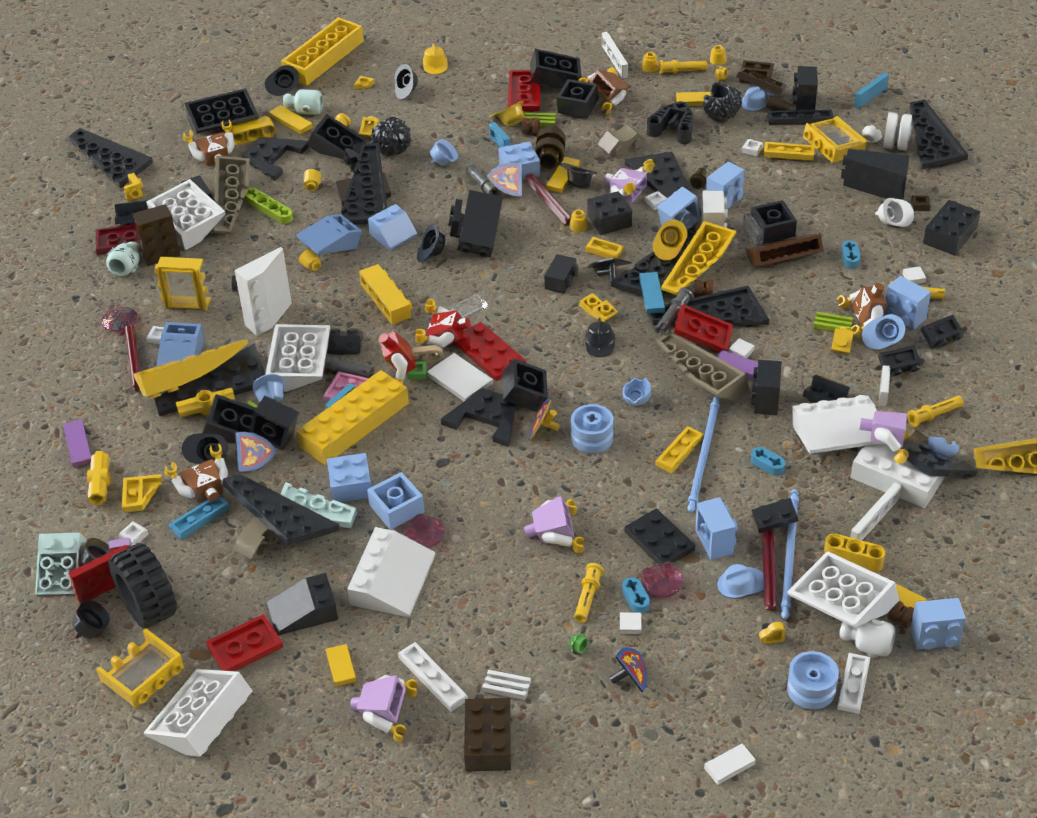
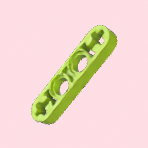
[244,187,293,224]

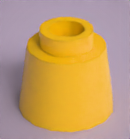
[710,45,727,65]
[641,52,659,73]
[303,169,322,191]
[569,210,588,232]
[299,249,321,271]

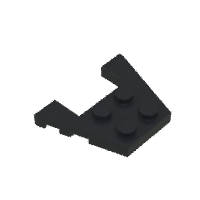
[242,137,309,181]
[441,388,517,447]
[901,430,978,477]

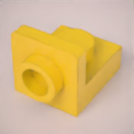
[359,116,380,138]

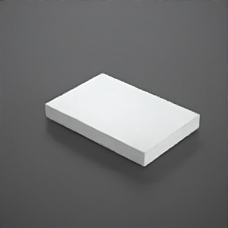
[427,353,493,401]

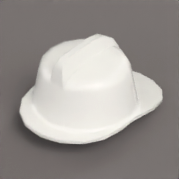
[875,198,914,227]

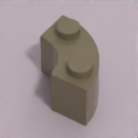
[598,124,646,156]
[233,517,281,559]

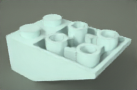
[35,533,86,595]

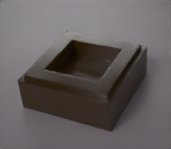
[911,195,931,211]

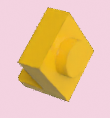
[124,173,143,201]
[831,327,854,354]

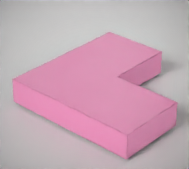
[323,372,368,402]

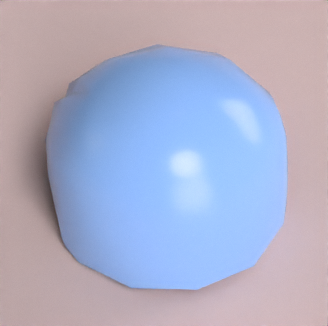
[623,378,651,406]
[928,437,959,459]

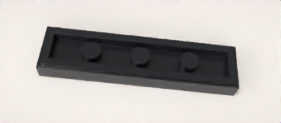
[767,109,834,125]

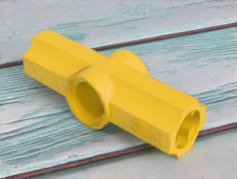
[176,388,235,418]
[87,451,111,506]

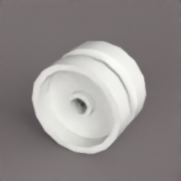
[883,112,912,151]

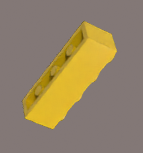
[359,264,412,325]

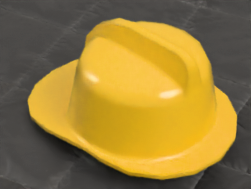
[423,44,448,75]
[489,101,525,126]
[653,220,687,260]

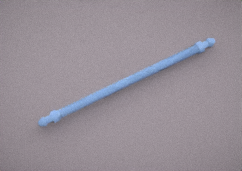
[687,396,720,513]
[781,489,799,620]

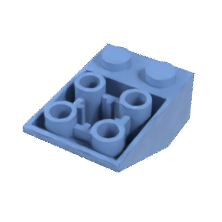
[296,214,362,255]
[156,322,205,366]

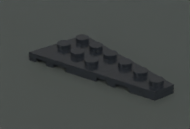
[909,99,969,169]
[69,128,153,188]
[341,143,387,225]
[625,151,701,216]
[611,229,696,297]
[647,285,769,326]
[154,343,266,416]
[223,474,340,546]

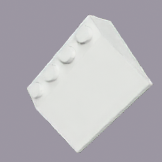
[147,179,226,250]
[235,247,292,336]
[265,324,330,392]
[793,395,882,454]
[851,443,945,509]
[347,527,436,618]
[787,551,899,628]
[144,669,252,757]

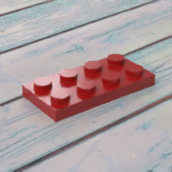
[508,70,540,112]
[453,322,526,382]

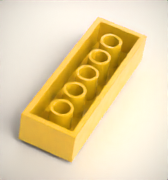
[281,17,364,86]
[296,370,409,465]

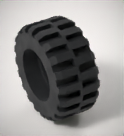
[108,543,177,628]

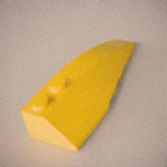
[661,221,736,295]
[133,340,248,399]
[974,438,1037,474]

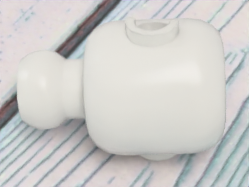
[840,618,895,658]

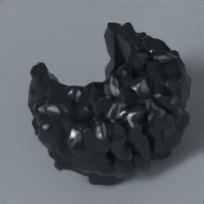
[703,82,742,122]
[371,116,411,158]

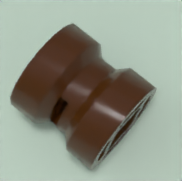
[522,118,540,134]
[694,280,713,297]
[887,601,914,628]

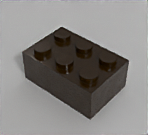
[132,204,181,266]
[464,698,511,772]

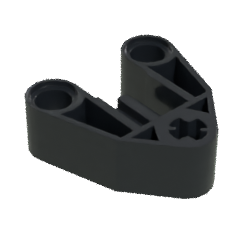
[647,101,693,145]

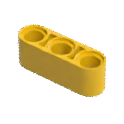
[230,116,276,145]
[824,534,886,572]

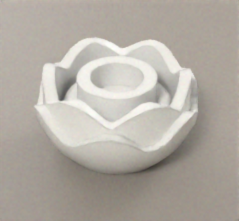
[862,125,882,144]

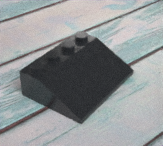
[184,88,259,134]

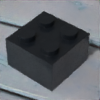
[792,66,818,110]
[557,79,598,118]
[587,191,632,235]
[750,200,797,244]
[502,358,548,412]
[751,359,782,415]
[249,395,299,451]

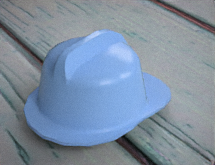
[741,86,774,111]
[430,139,458,166]
[862,314,905,350]
[253,374,284,402]
[717,564,764,598]

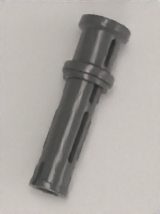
[466,164,501,196]
[654,287,694,335]
[324,356,374,378]

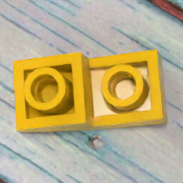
[579,293,618,322]

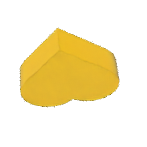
[759,622,786,644]

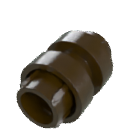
[535,125,566,169]

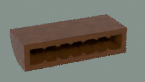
[746,234,824,266]

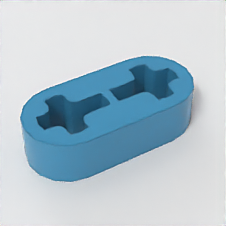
[841,240,860,269]
[751,447,785,475]
[622,577,650,614]

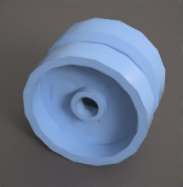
[571,404,614,453]
[787,651,839,710]

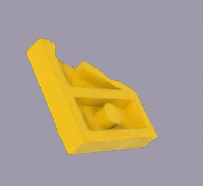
[122,474,163,513]

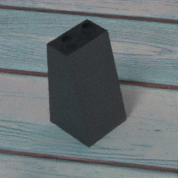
[841,149,910,200]
[457,190,503,257]

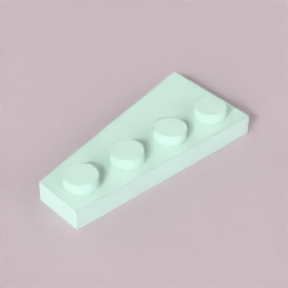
[281,482,357,528]

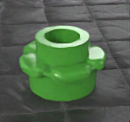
[569,633,588,654]

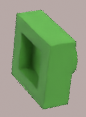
[407,361,427,380]

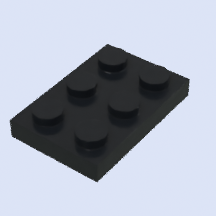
[625,508,696,569]

